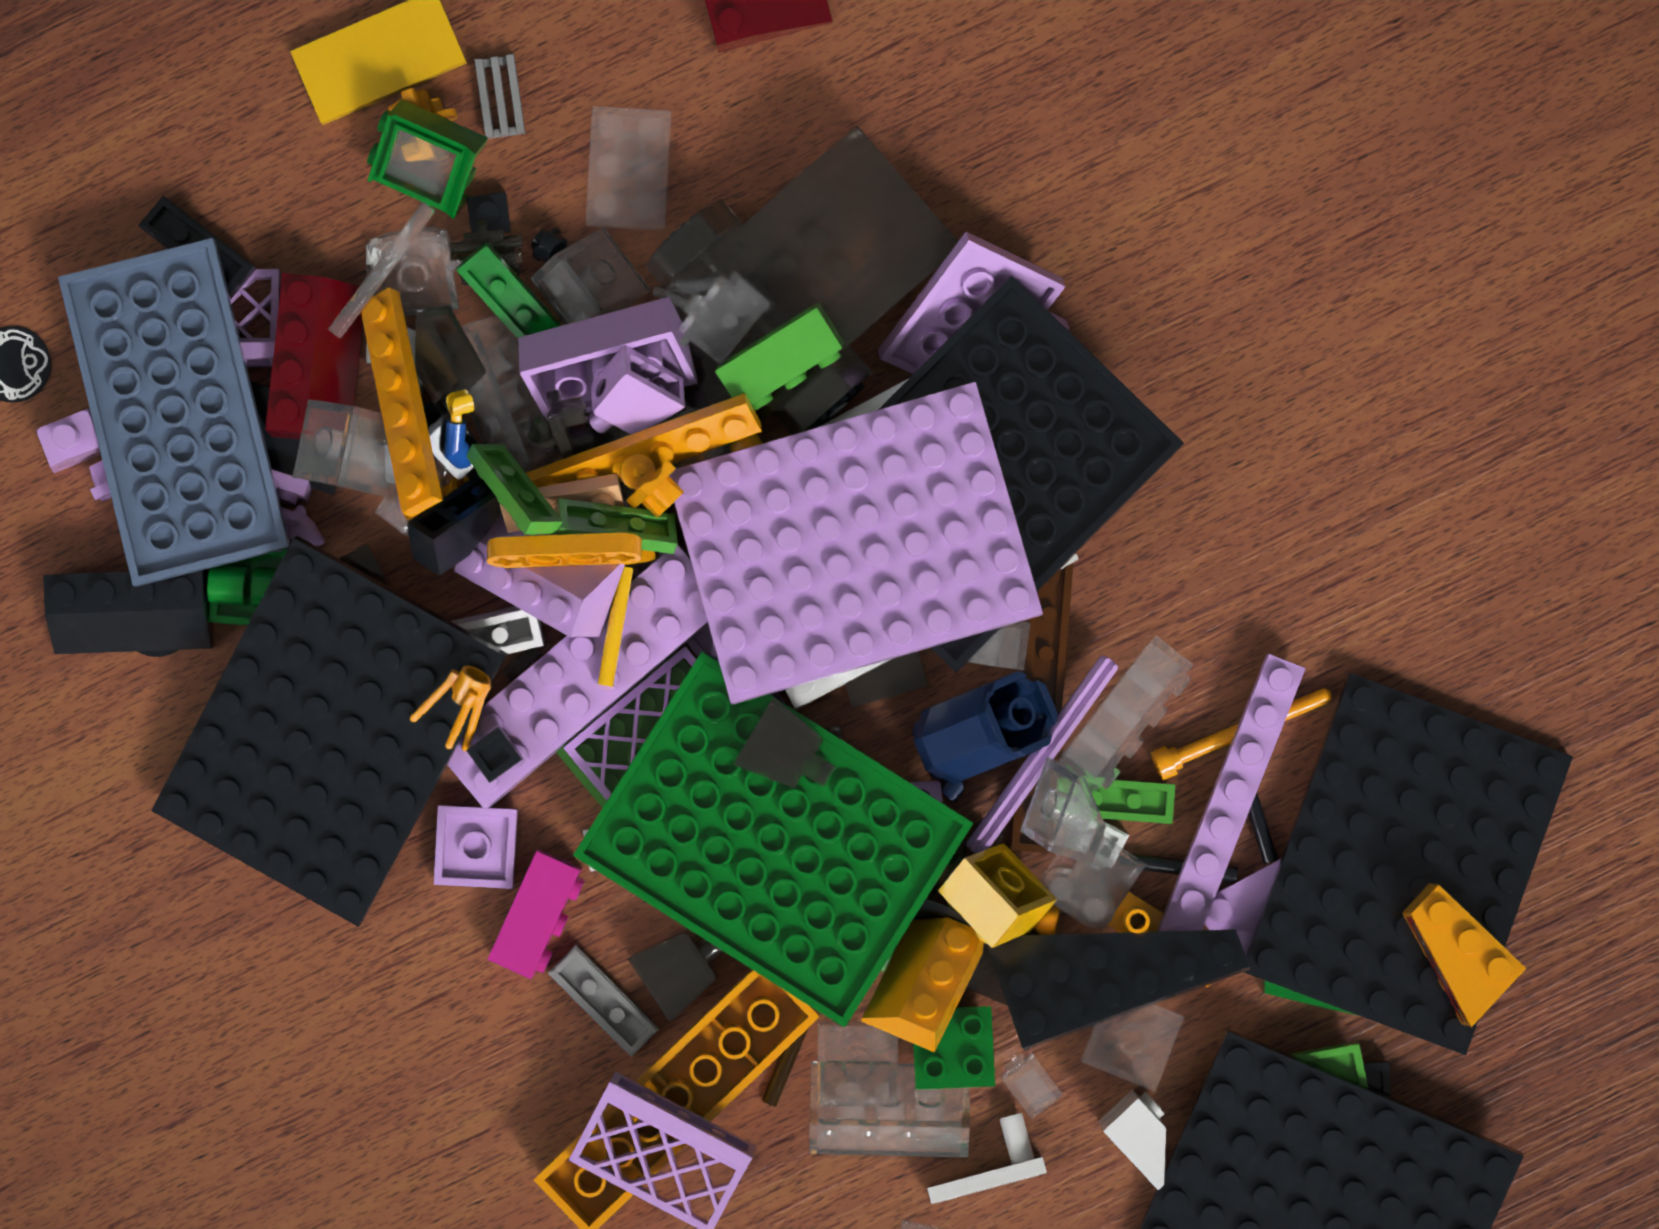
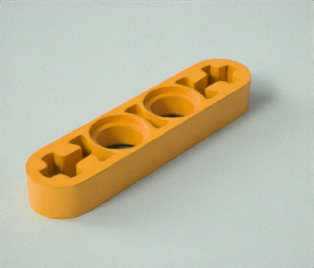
[487,533,642,568]

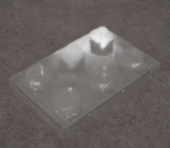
[586,106,672,230]

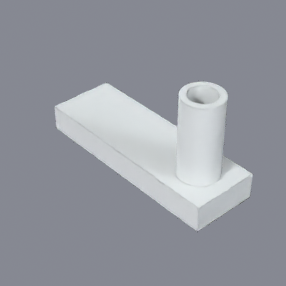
[927,1113,1047,1204]

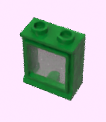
[367,99,488,219]

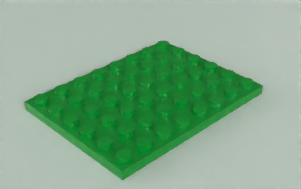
[573,652,973,1028]

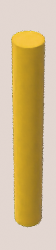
[597,566,633,687]

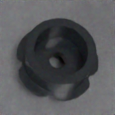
[531,227,567,265]

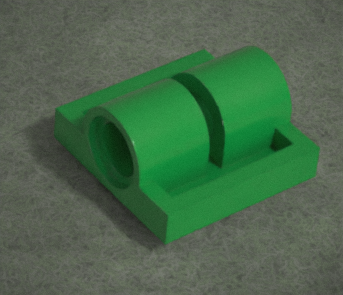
[207,549,287,625]
[913,1006,995,1090]

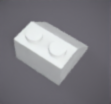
[1098,1089,1166,1190]

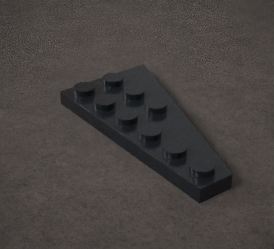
[986,929,1250,1051]

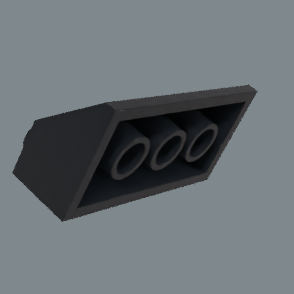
[43,569,213,654]

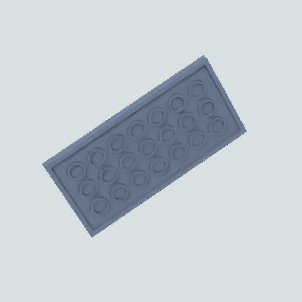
[58,238,290,587]

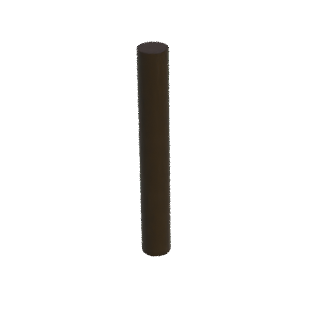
[762,1028,809,1107]

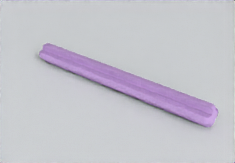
[966,655,1118,854]

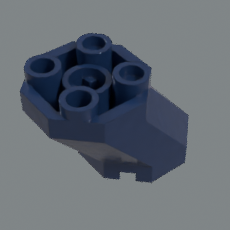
[913,671,1058,784]

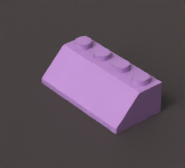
[518,297,698,423]
[454,513,625,637]

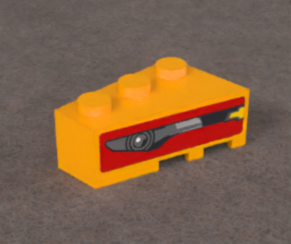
[1402,884,1526,1027]

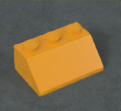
[861,917,984,1052]

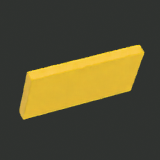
[290,0,467,125]

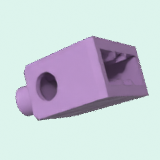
[588,345,685,434]
[36,409,101,473]

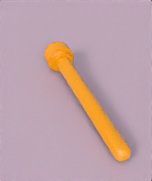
[1150,688,1332,781]

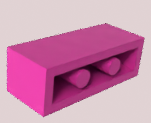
[487,849,585,979]

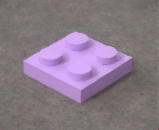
[434,805,518,889]

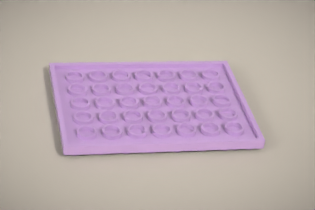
[669,382,1043,705]

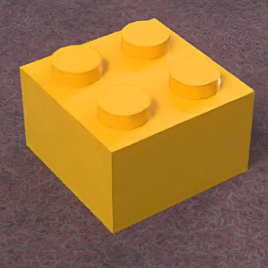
[938,843,1057,948]

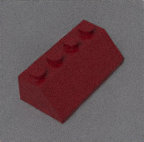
[265,273,367,444]

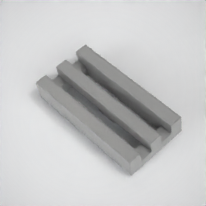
[475,54,526,139]

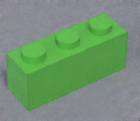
[715,302,844,410]

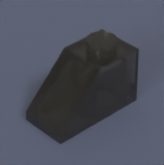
[415,305,487,404]

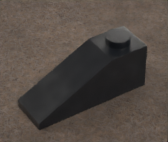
[406,474,502,576]

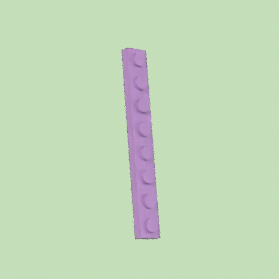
[1156,654,1306,932]

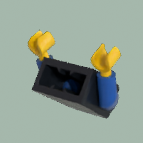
[423,369,481,480]

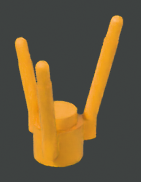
[410,666,491,751]

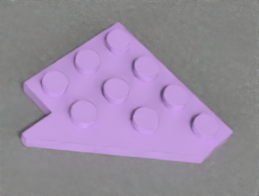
[878,232,1070,374]

